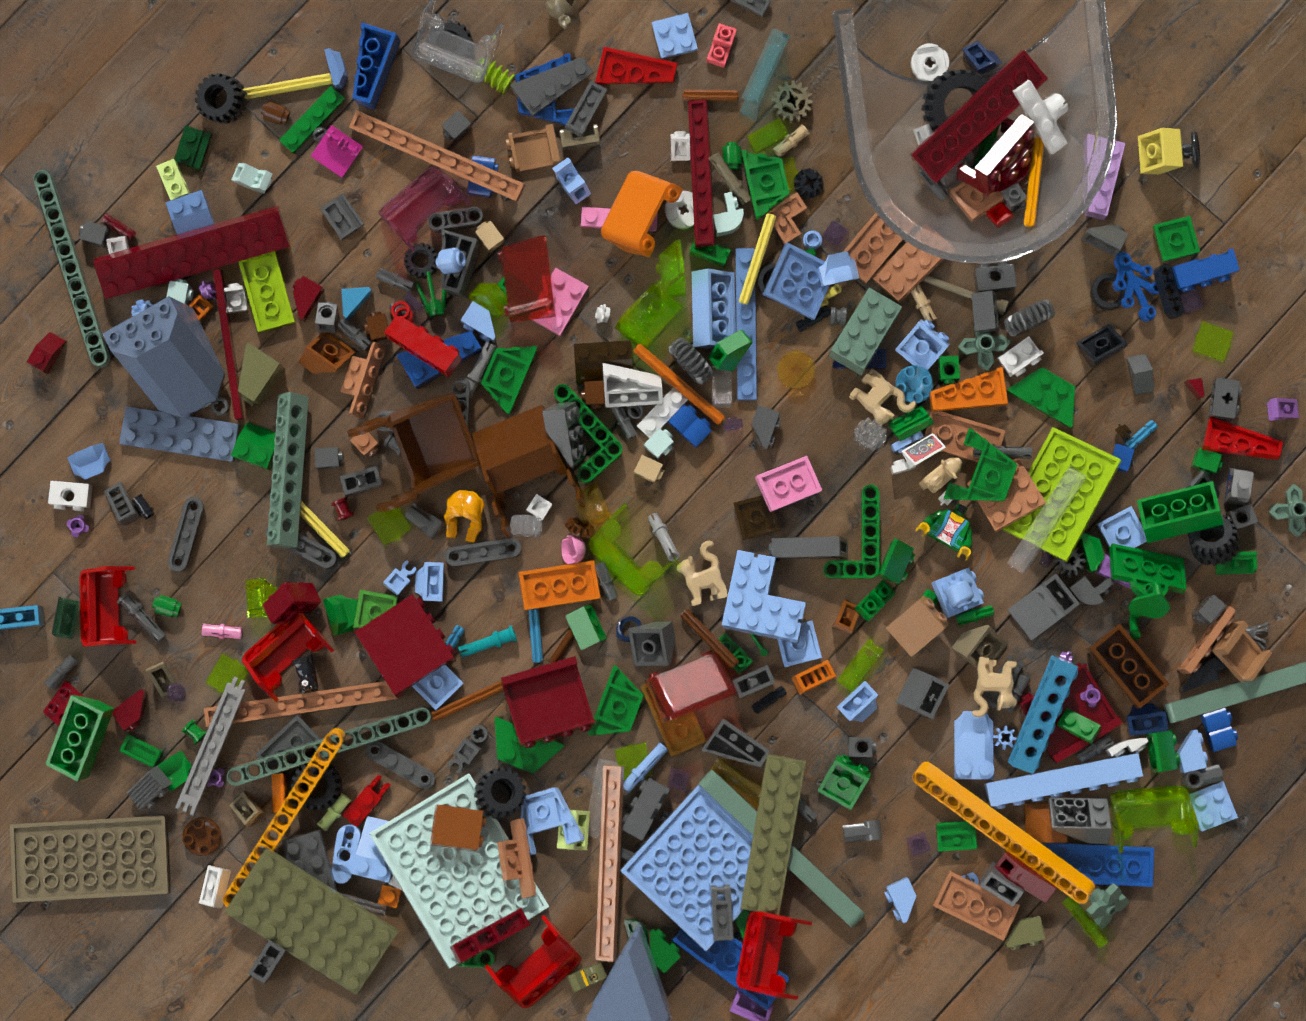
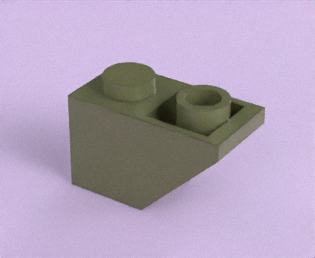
[1004,915,1045,950]

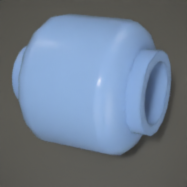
[436,248,466,274]
[945,578,974,609]

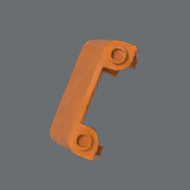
[601,171,683,257]

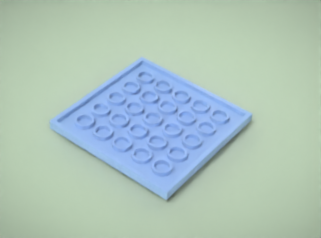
[620,785,753,951]

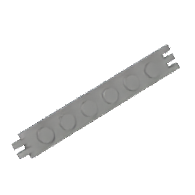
[175,677,246,816]

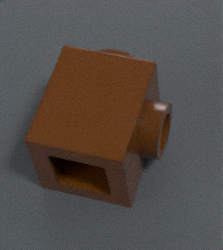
[364,312,389,342]
[581,381,605,410]

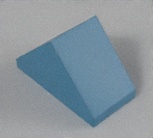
[341,287,373,321]

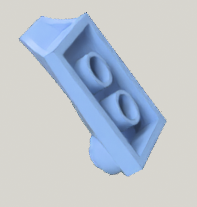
[954,711,994,779]

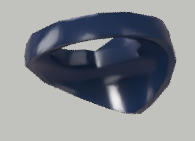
[616,616,642,642]

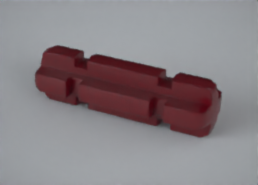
[101,213,136,241]

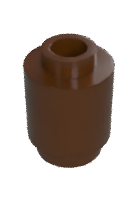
[261,101,291,125]

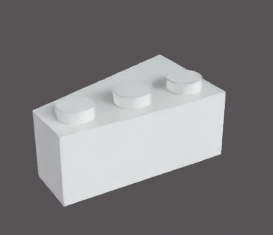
[603,363,663,407]

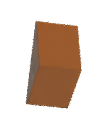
[832,600,859,635]

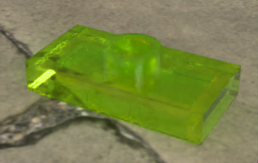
[746,118,789,153]

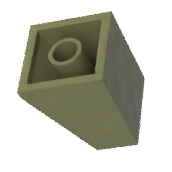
[238,343,285,406]

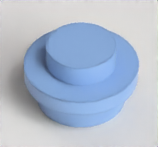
[803,231,822,249]

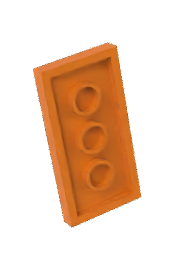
[518,560,600,611]

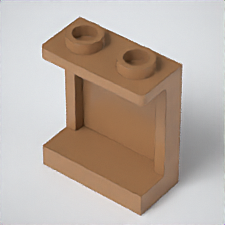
[506,124,561,174]
[886,596,949,657]
[1212,621,1272,682]

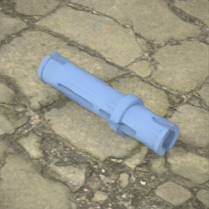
[623,742,668,793]

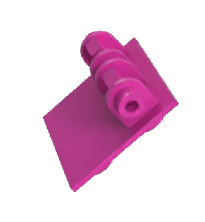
[311,125,363,178]

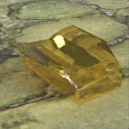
[573,482,613,525]

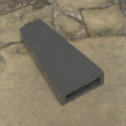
[769,536,848,559]

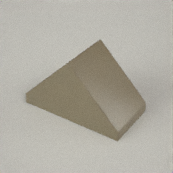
[146,661,180,697]
[229,792,264,827]

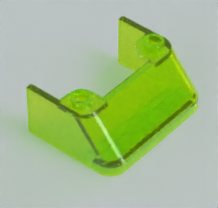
[589,503,680,596]
[1111,786,1199,853]

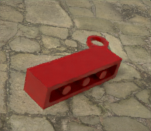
[384,301,462,378]

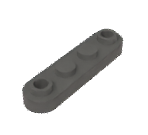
[168,497,204,572]
[266,527,337,568]
[445,538,522,567]
[365,741,435,789]

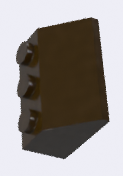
[574,340,633,385]

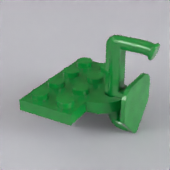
[1109,543,1187,640]

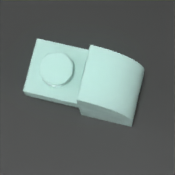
[231,163,272,194]
[713,192,744,237]

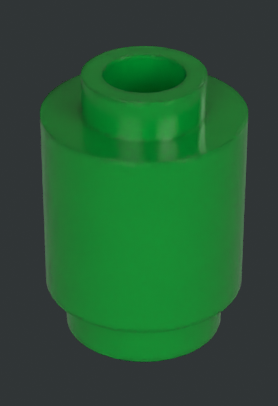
[722,142,742,170]
[152,594,182,618]

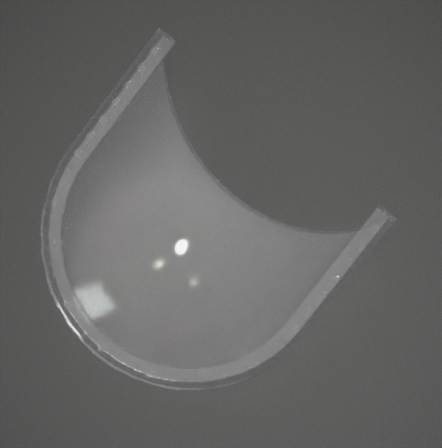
[832,0,1117,264]

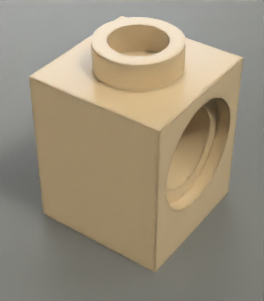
[475,221,505,253]
[634,455,665,483]

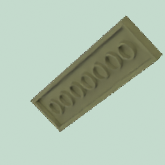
[740,754,806,915]

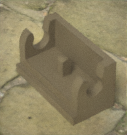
[560,124,600,151]

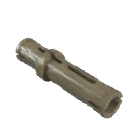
[709,152,751,205]

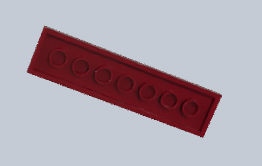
[909,50,1048,183]

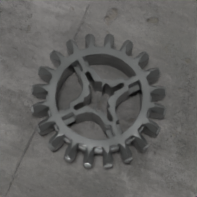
[1004,299,1056,336]
[668,337,713,385]

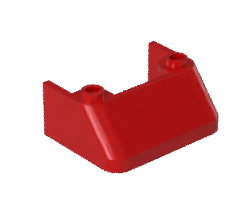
[79,566,136,647]
[242,613,334,702]
[736,911,812,1000]
[484,915,582,1009]

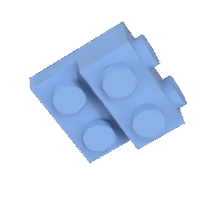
[895,319,950,370]
[931,568,984,618]

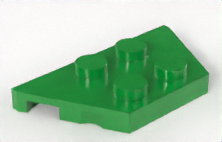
[741,150,790,220]
[481,346,538,415]
[1007,367,1075,428]
[588,665,644,736]
[494,717,564,774]

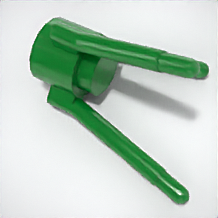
[415,271,447,317]

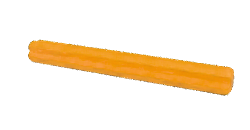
[1024,137,1044,227]

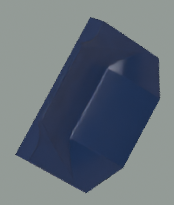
[962,41,1002,74]
[1126,703,1168,736]

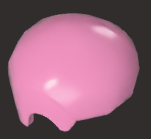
[561,534,586,564]

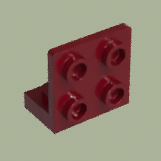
[43,681,87,726]

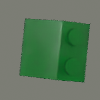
[231,422,276,471]
[877,538,915,585]
[1145,730,1180,772]

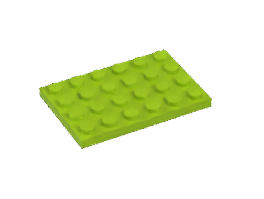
[1002,427,1122,562]

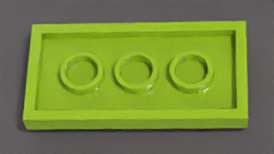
[239,251,296,333]

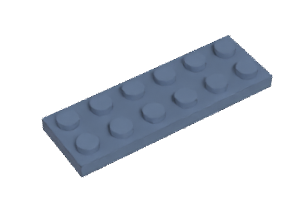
[119,407,240,462]

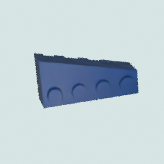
[352,22,401,110]
[396,331,482,390]

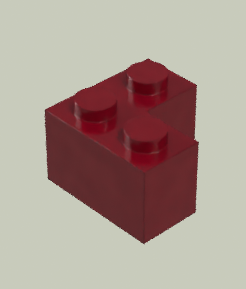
[262,582,322,624]

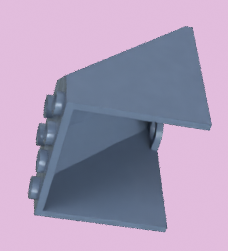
[103,296,225,418]
[585,923,672,1021]

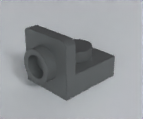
[1001,183,1027,213]

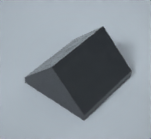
[1076,324,1128,368]

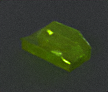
[245,578,277,618]

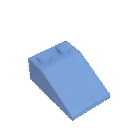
[351,816,393,883]

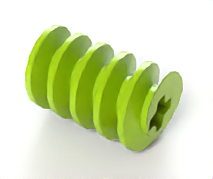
[472,56,515,95]

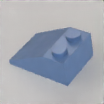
[165,190,215,234]

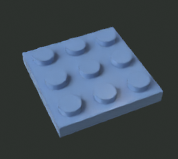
[763,243,830,320]

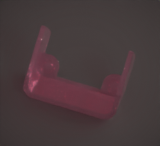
[379,166,471,252]

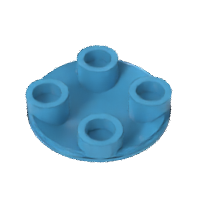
[895,365,933,403]

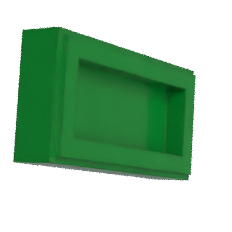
[119,734,163,768]

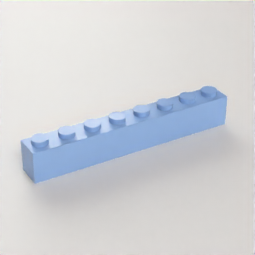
[984,753,1143,810]

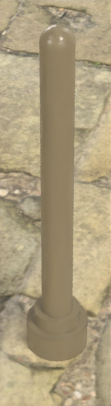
[923,275,1009,315]

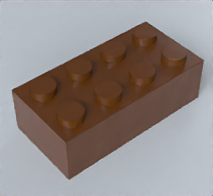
[1087,624,1169,709]

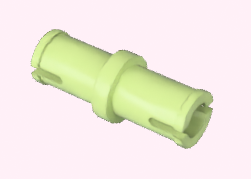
[317,793,351,831]

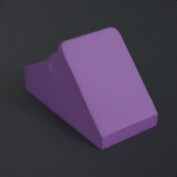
[1267,398,1299,421]

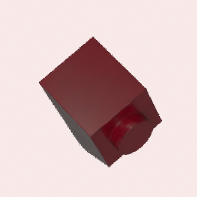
[293,275,324,322]
[26,332,67,374]
[112,689,147,731]

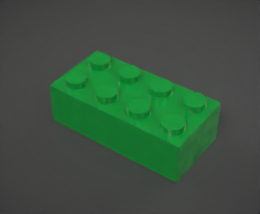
[1137,481,1224,543]

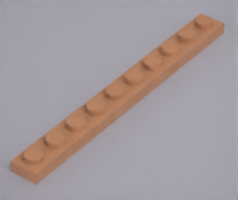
[349,110,525,202]
[204,681,398,727]
[595,765,624,962]

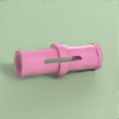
[202,624,242,639]

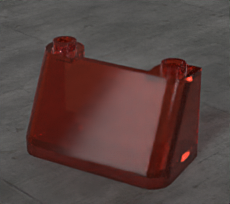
[498,235,556,322]
[645,650,737,724]

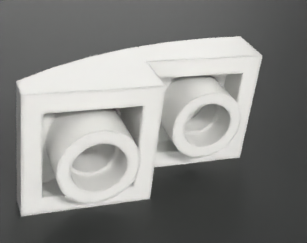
[1105,738,1149,757]

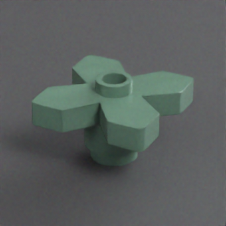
[958,326,1010,371]
[1268,484,1306,537]
[1086,883,1129,929]

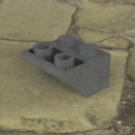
[896,668,950,720]

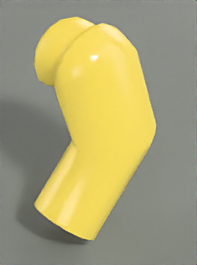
[820,284,842,307]

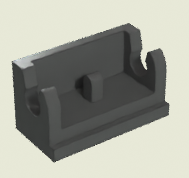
[971,291,1000,333]

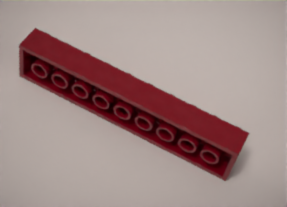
[93,206,290,299]

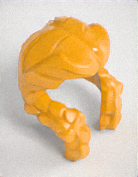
[444,490,484,543]

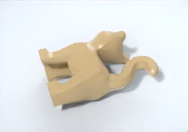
[849,369,916,426]
[919,458,963,493]
[676,540,728,606]
[972,657,1017,718]

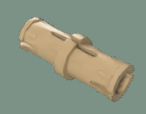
[773,125,810,158]
[911,285,937,322]

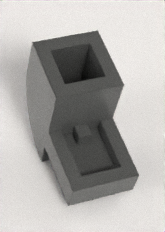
[1068,577,1114,606]

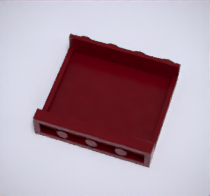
[355,594,456,698]
[501,656,596,748]
[1018,662,1123,763]

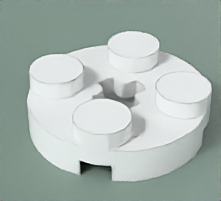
[911,43,949,82]
[665,191,694,230]

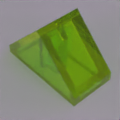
[468,283,510,318]

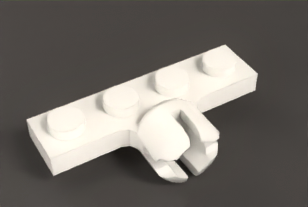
[1013,80,1069,155]

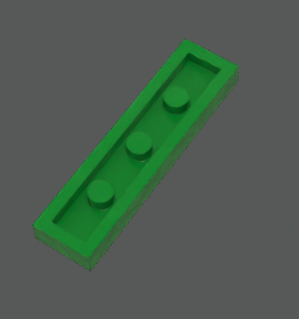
[279,86,345,154]

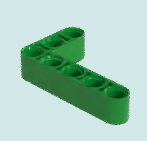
[554,384,622,485]
[822,484,880,579]

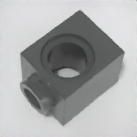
[442,110,472,143]
[79,220,111,248]
[315,302,339,333]
[315,447,344,470]
[1226,504,1258,529]
[848,737,876,757]

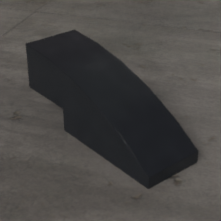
[1179,656,1227,692]

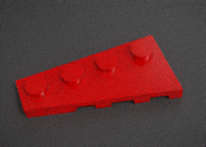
[595,47,677,84]
[1201,417,1283,460]

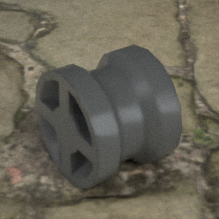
[830,306,847,326]

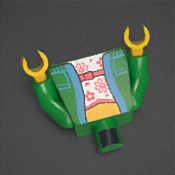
[916,503,972,560]

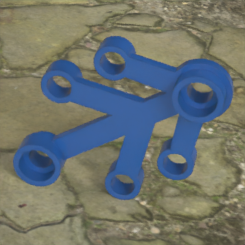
[1113,252,1159,322]

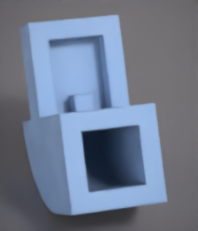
[552,158,591,204]

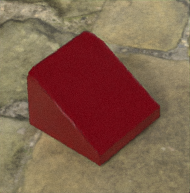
[1184,378,1205,400]

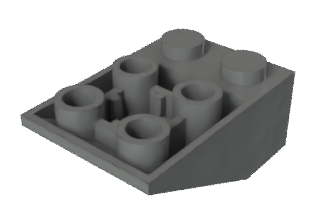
[542,402,586,466]
[1008,574,1080,640]
[1049,798,1111,844]

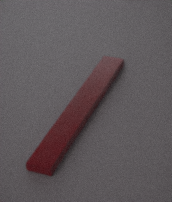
[688,99,715,247]
[213,268,245,421]

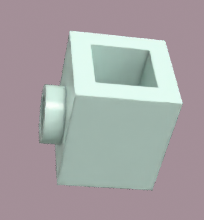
[167,279,193,305]
[644,428,674,460]

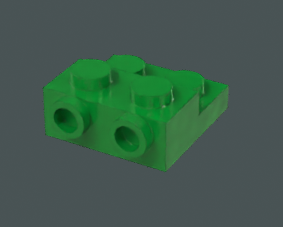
[817,755,871,810]

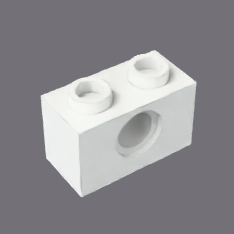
[48,481,93,511]

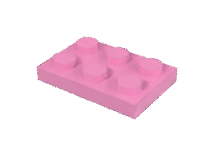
[527,268,589,336]
[755,456,822,512]

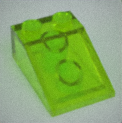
[655,239,686,298]
[615,283,683,348]

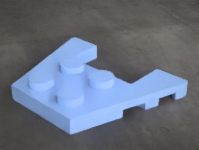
[520,787,585,856]

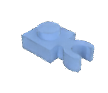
[890,431,924,454]
[383,561,416,596]

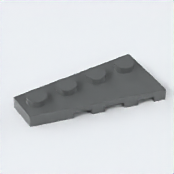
[510,57,593,117]

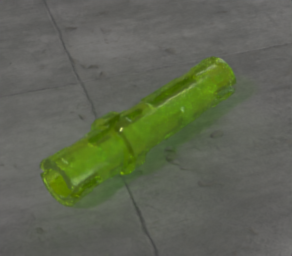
[1062,897,1109,949]

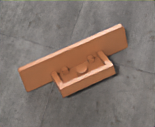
[340,342,386,419]
[497,818,536,898]

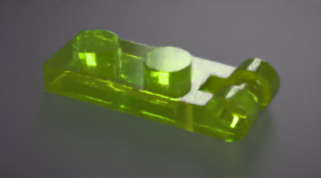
[836,638,884,692]

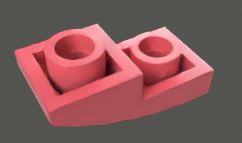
[706,23,737,68]

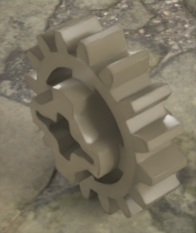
[771,81,813,123]

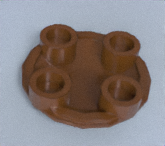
[182,817,221,856]

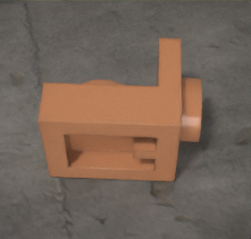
[350,432,380,457]

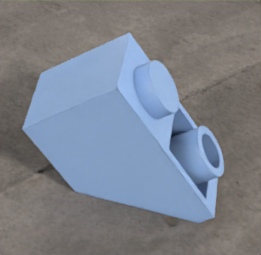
[461,301,496,343]
[1177,730,1208,773]
[884,877,916,923]

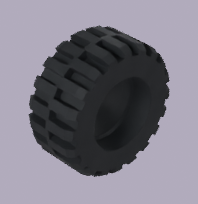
[922,70,989,132]

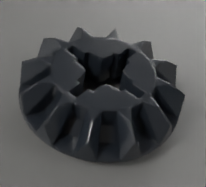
[794,168,824,199]

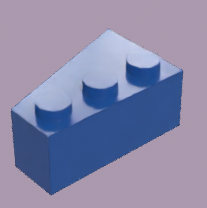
[1172,248,1239,293]

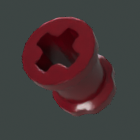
[331,497,354,521]

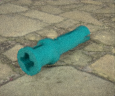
[458,625,518,658]

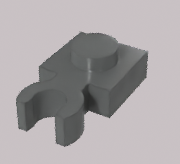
[448,737,481,773]

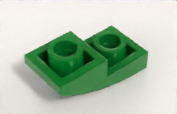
[854,580,896,622]
[718,632,753,674]

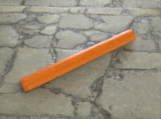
[633,344,725,425]

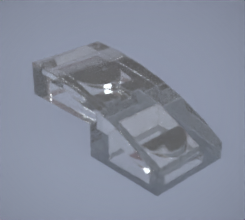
[712,366,732,407]

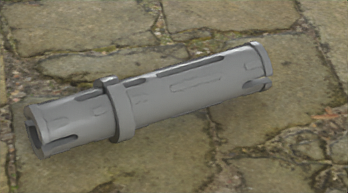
[462,342,496,398]
[648,513,680,562]

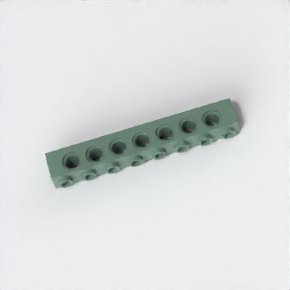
[267,392,309,549]

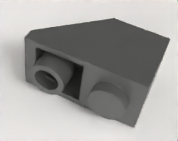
[751,405,782,450]

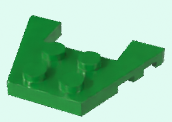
[943,428,1018,501]

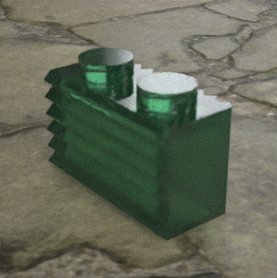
[52,596,80,639]

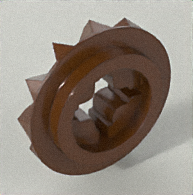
[565,517,595,538]

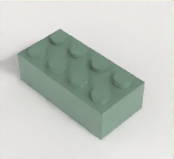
[829,288,902,376]

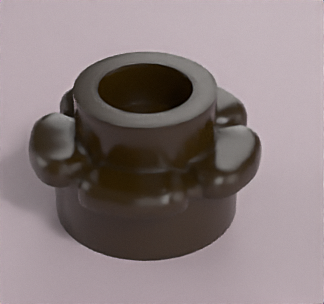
[1115,424,1132,441]

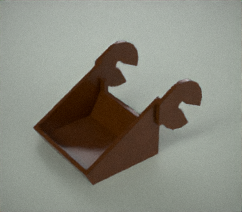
[347,393,480,512]
[472,405,586,539]

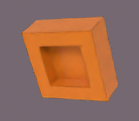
[378,884,402,908]

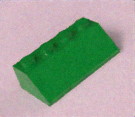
[45,695,115,782]

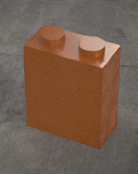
[430,804,486,851]

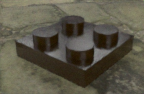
[733,495,780,540]

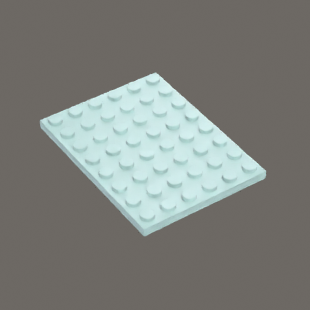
[369,774,549,969]

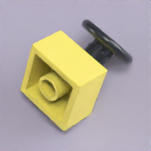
[1138,128,1201,175]

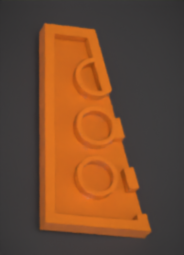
[929,367,1008,412]

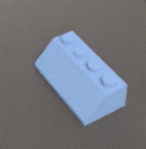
[692,269,736,349]

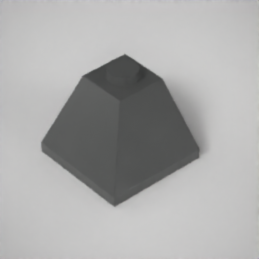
[1081,225,1128,257]
[628,622,676,666]

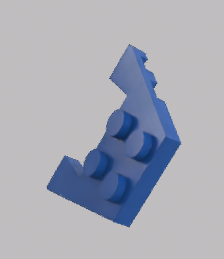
[515,53,574,125]

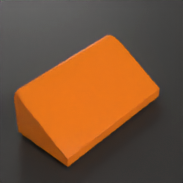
[272,773,287,813]

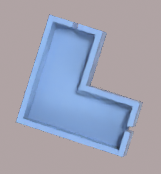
[722,550,806,643]

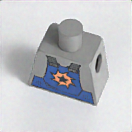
[1224,468,1254,507]

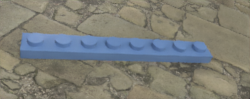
[735,248,757,400]

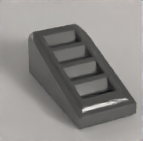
[104,482,140,526]

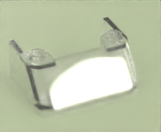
[413,0,504,83]

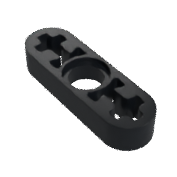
[1154,264,1184,319]

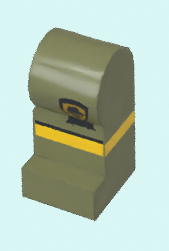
[568,962,607,993]

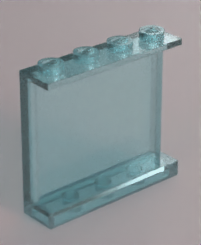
[739,28,790,121]

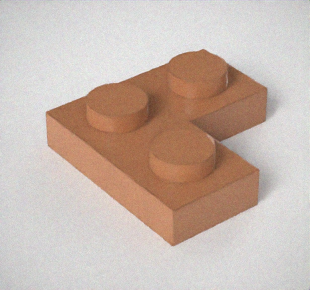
[765,192,807,245]

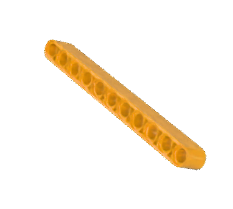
[223,728,346,907]
[912,762,1095,904]

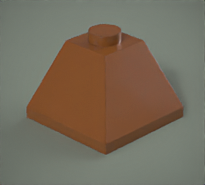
[298,332,356,374]
[1024,803,1067,843]

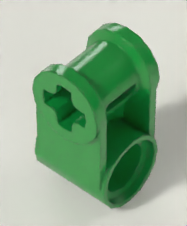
[458,949,496,968]

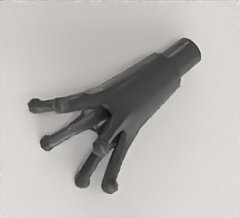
[1223,622,1269,650]

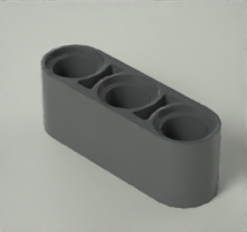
[428,207,484,233]

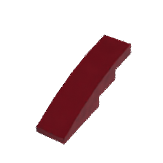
[450,908,530,964]

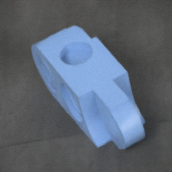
[332,824,362,883]

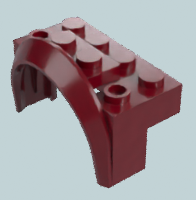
[957,115,1035,196]

